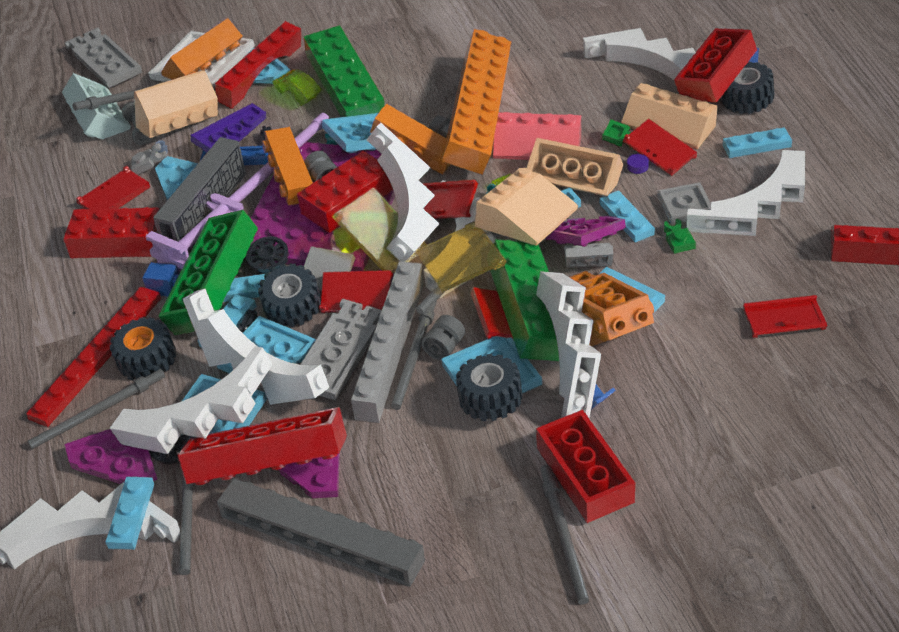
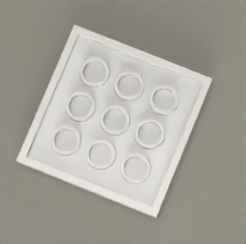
[149,31,255,89]

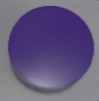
[627,154,649,174]

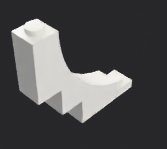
[583,28,696,80]
[367,123,439,262]
[687,150,805,236]
[536,271,601,418]
[183,289,329,405]
[0,483,181,569]

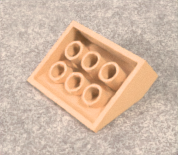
[475,168,578,246]

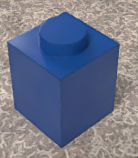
[143,262,179,296]

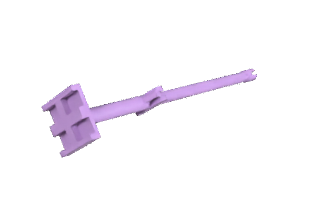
[146,113,329,275]

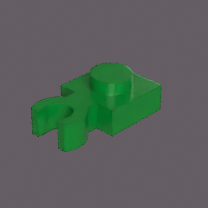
[602,119,633,149]
[664,219,696,254]

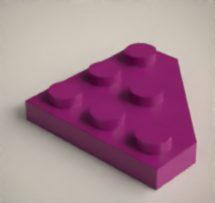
[543,216,626,247]
[64,429,158,484]
[278,453,340,499]

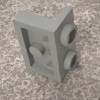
[564,243,613,268]

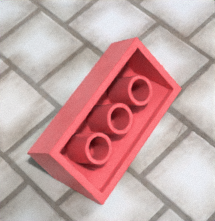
[493,112,581,160]

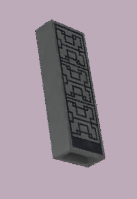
[153,137,246,242]

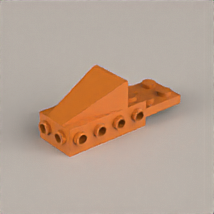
[569,271,654,346]

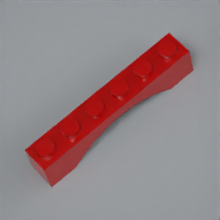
[215,21,301,109]

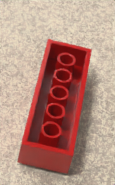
[178,407,347,485]

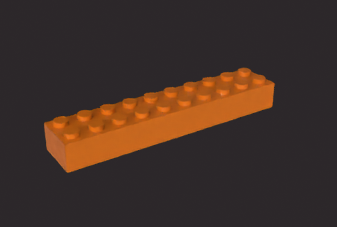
[442,29,511,175]

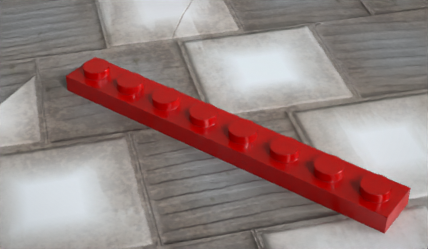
[26,287,161,427]

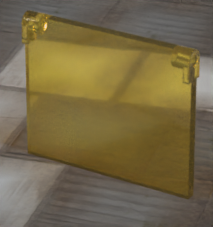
[332,188,428,274]
[415,221,506,293]

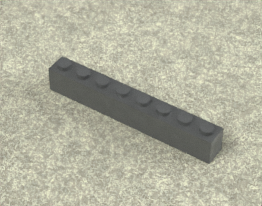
[217,478,425,587]

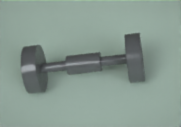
[122,102,153,145]

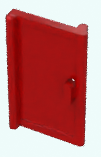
[623,118,697,176]
[76,165,150,209]
[422,180,478,219]
[319,270,394,313]
[471,287,513,339]
[743,295,827,338]

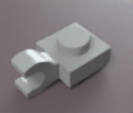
[131,143,167,175]

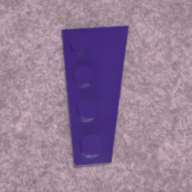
[190,103,266,152]

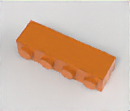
[370,104,450,175]
[262,127,313,206]

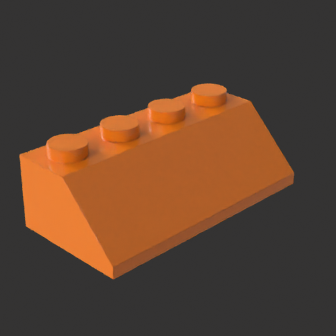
[161,18,243,80]

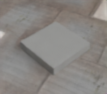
[657,182,711,224]
[304,247,355,295]

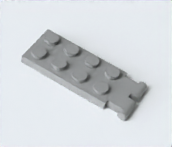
[64,27,142,88]
[300,299,382,401]

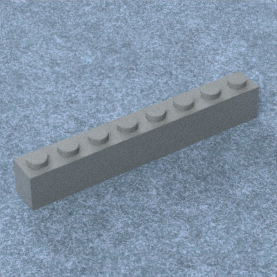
[351,262,424,423]

